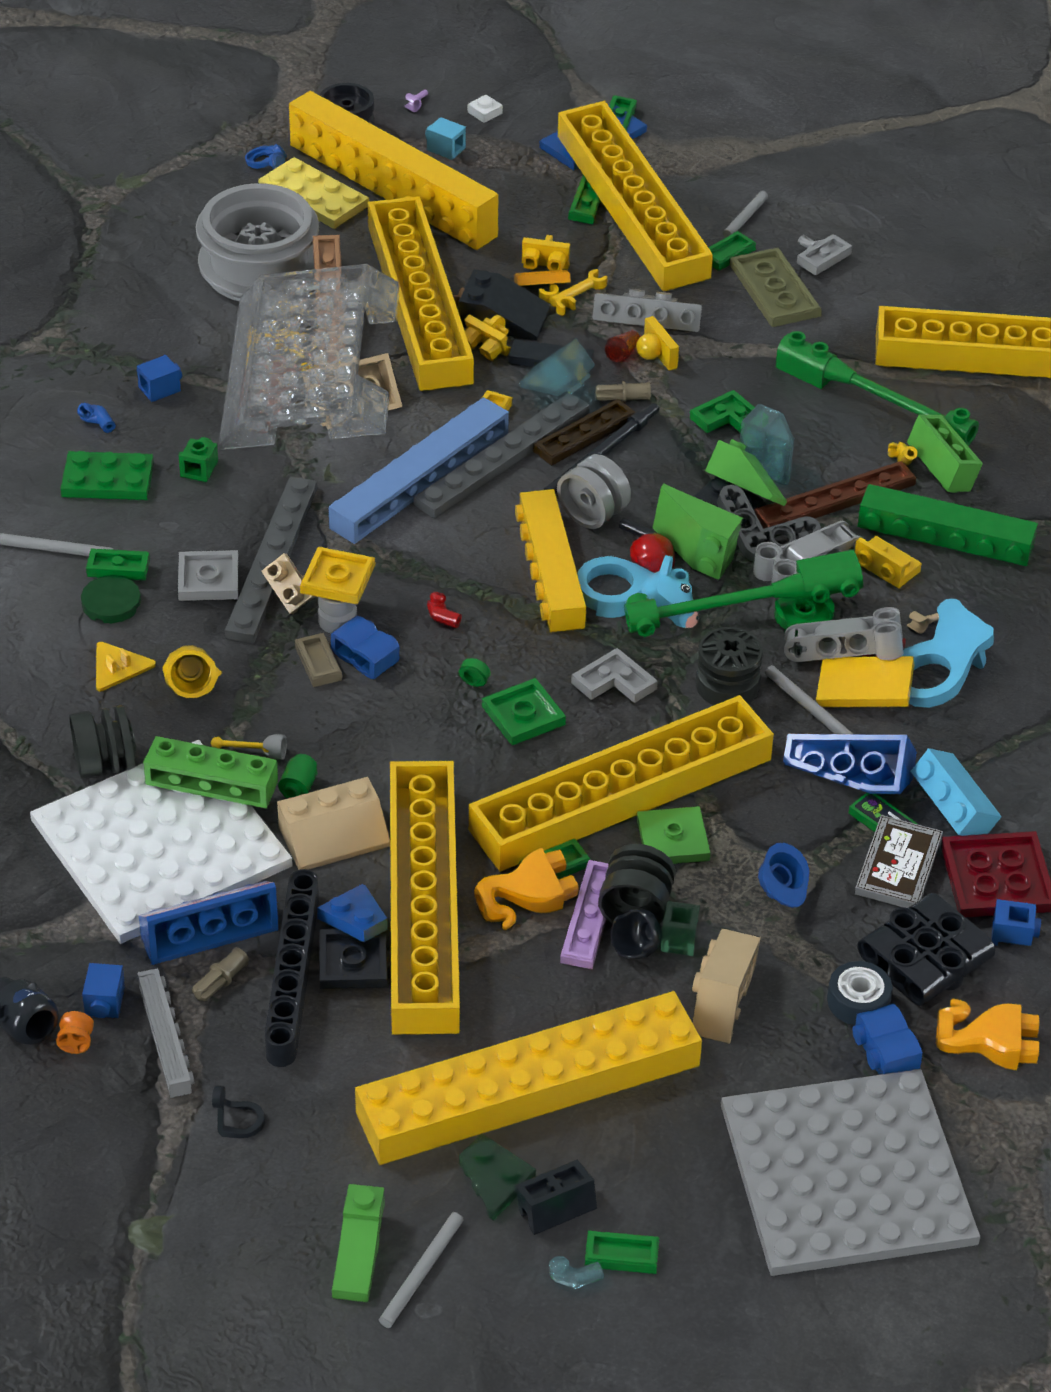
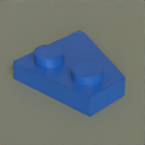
[317,884,388,942]

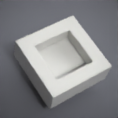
[467,95,503,123]

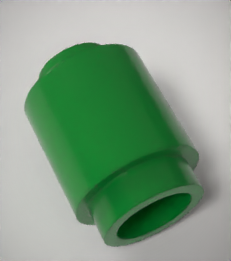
[278,754,318,799]

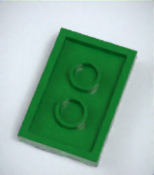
[61,451,154,500]

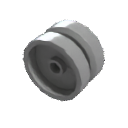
[557,454,631,529]

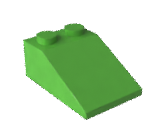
[653,484,743,580]

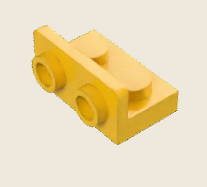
[855,536,922,588]

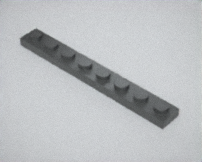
[414,392,590,519]
[225,476,318,644]

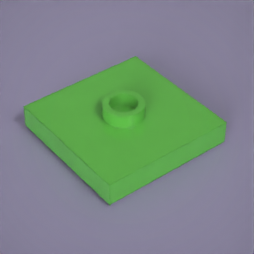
[637,806,711,864]

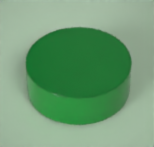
[459,658,491,687]

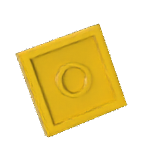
[300,547,375,605]

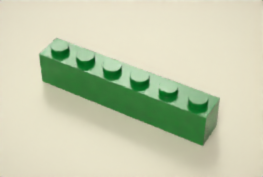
[857,484,1038,566]

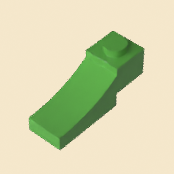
[332,1184,385,1302]

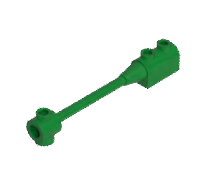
[775,331,979,446]
[624,550,863,637]

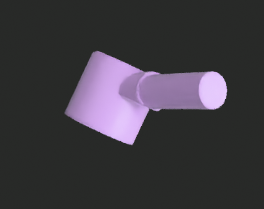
[404,89,428,112]

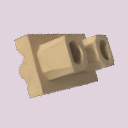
[262,553,315,614]

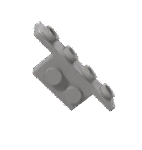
[592,289,702,332]

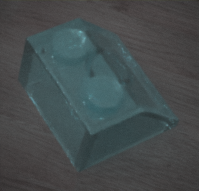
[519,338,595,396]

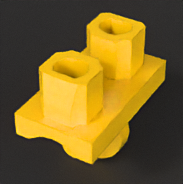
[522,235,570,271]
[464,314,511,361]

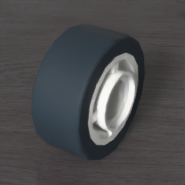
[827,961,893,1025]

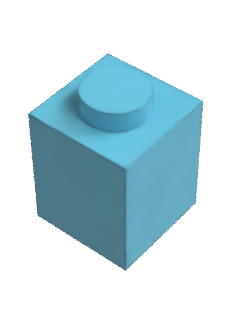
[425,117,466,160]

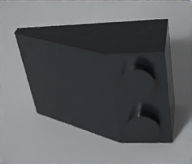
[459,269,551,341]

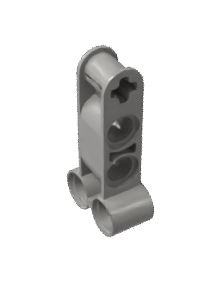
[753,520,864,583]
[784,607,904,662]

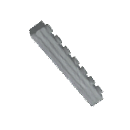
[137,968,194,1098]

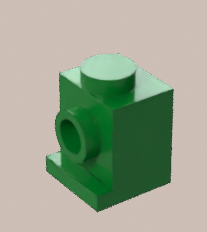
[178,437,218,482]

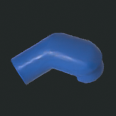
[77,402,116,433]

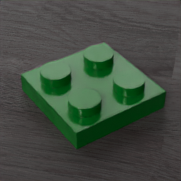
[482,678,566,746]

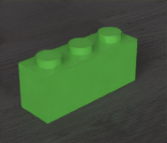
[907,415,983,493]

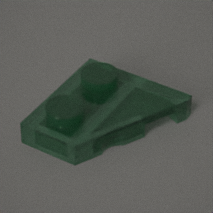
[459,1133,536,1220]

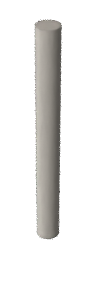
[0,533,114,556]
[765,665,853,734]
[379,1212,463,1328]

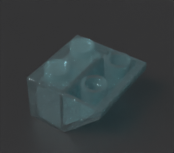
[740,404,794,486]

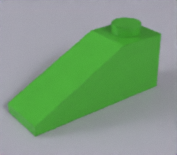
[705,439,787,506]

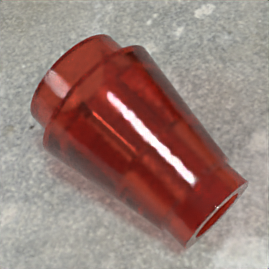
[605,330,640,362]

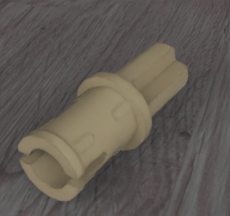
[595,381,651,403]
[192,947,249,1001]

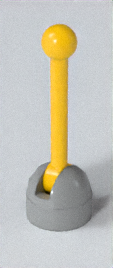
[211,734,287,760]

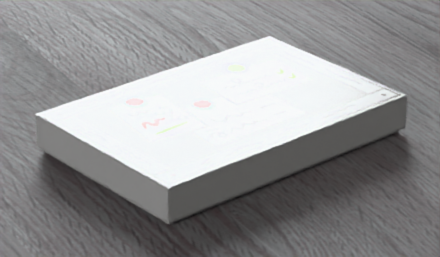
[855,815,943,908]

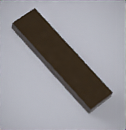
[533,399,636,466]

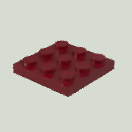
[941,831,1051,917]

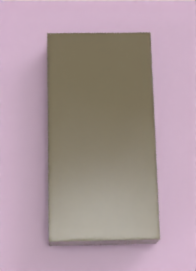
[295,633,342,687]

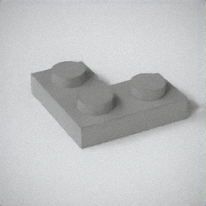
[571,648,658,703]

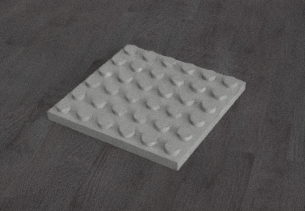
[721,1069,980,1276]

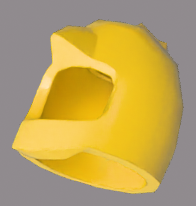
[163,645,222,698]

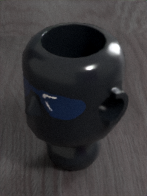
[0,977,59,1045]

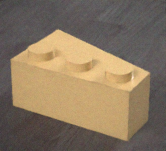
[692,928,760,1044]

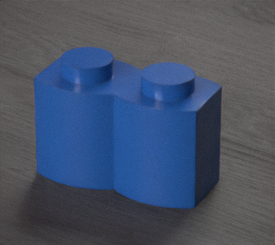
[331,616,400,679]
[852,1004,922,1075]

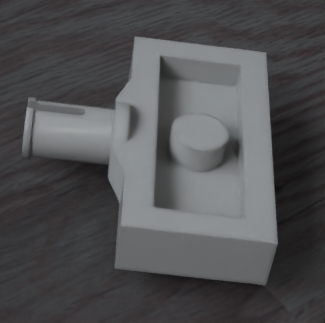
[797,234,852,275]

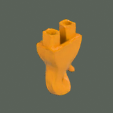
[474,848,579,930]
[936,999,1039,1070]

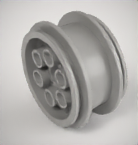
[196,183,319,303]

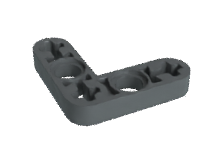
[717,485,821,562]

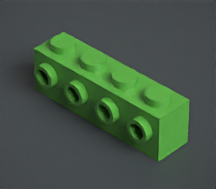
[143,736,278,809]

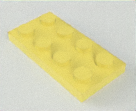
[259,157,369,229]

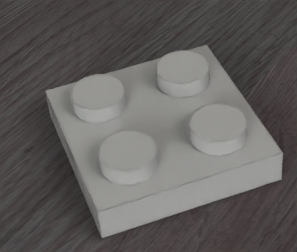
[178,550,238,601]

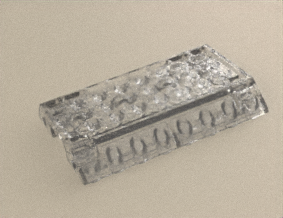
[218,264,400,450]

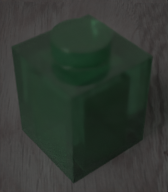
[661,901,700,956]

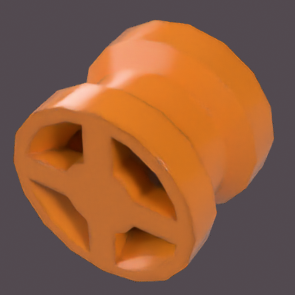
[56,1011,94,1054]

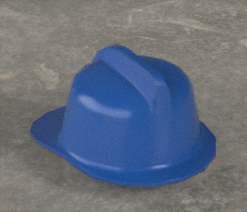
[758,843,810,907]

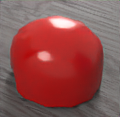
[630,533,675,573]

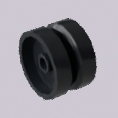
[320,83,375,126]

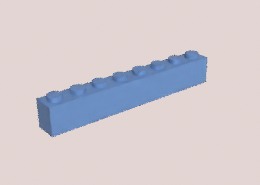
[328,397,509,544]

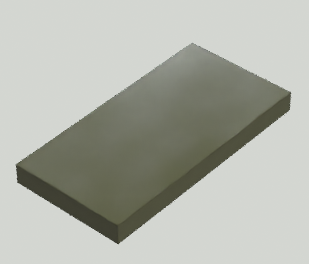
[730,248,822,327]

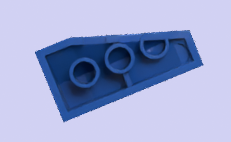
[783,734,917,794]

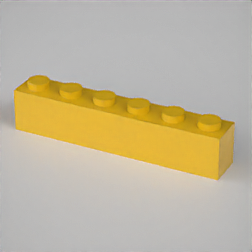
[515,489,586,632]

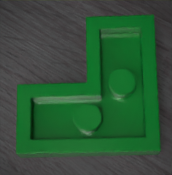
[690,390,769,438]

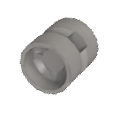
[318,597,357,634]

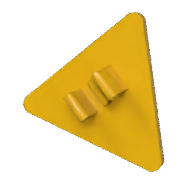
[96,642,156,692]

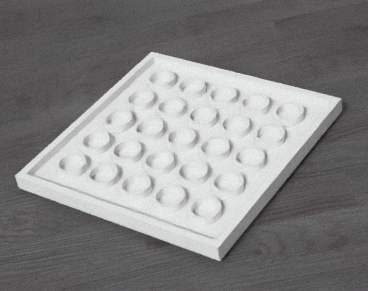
[30,740,293,944]

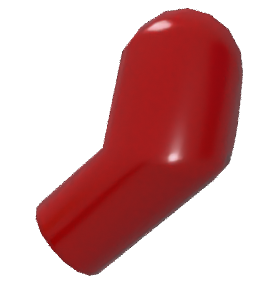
[427,592,462,628]

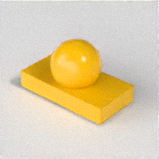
[636,316,679,371]

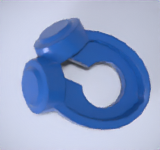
[245,144,287,170]

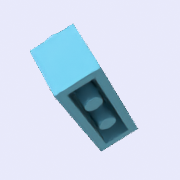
[910,748,1002,836]

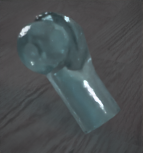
[549,1256,604,1289]

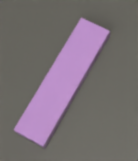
[560,860,608,969]

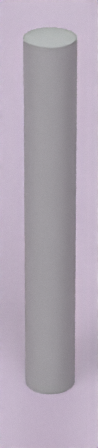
[723,191,768,238]

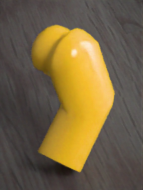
[888,442,918,465]

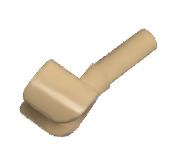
[907,611,939,634]

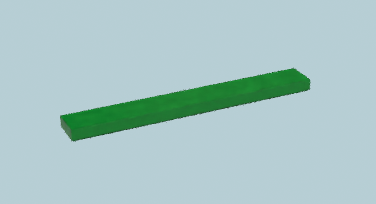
[568,95,637,225]

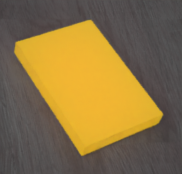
[816,656,914,707]

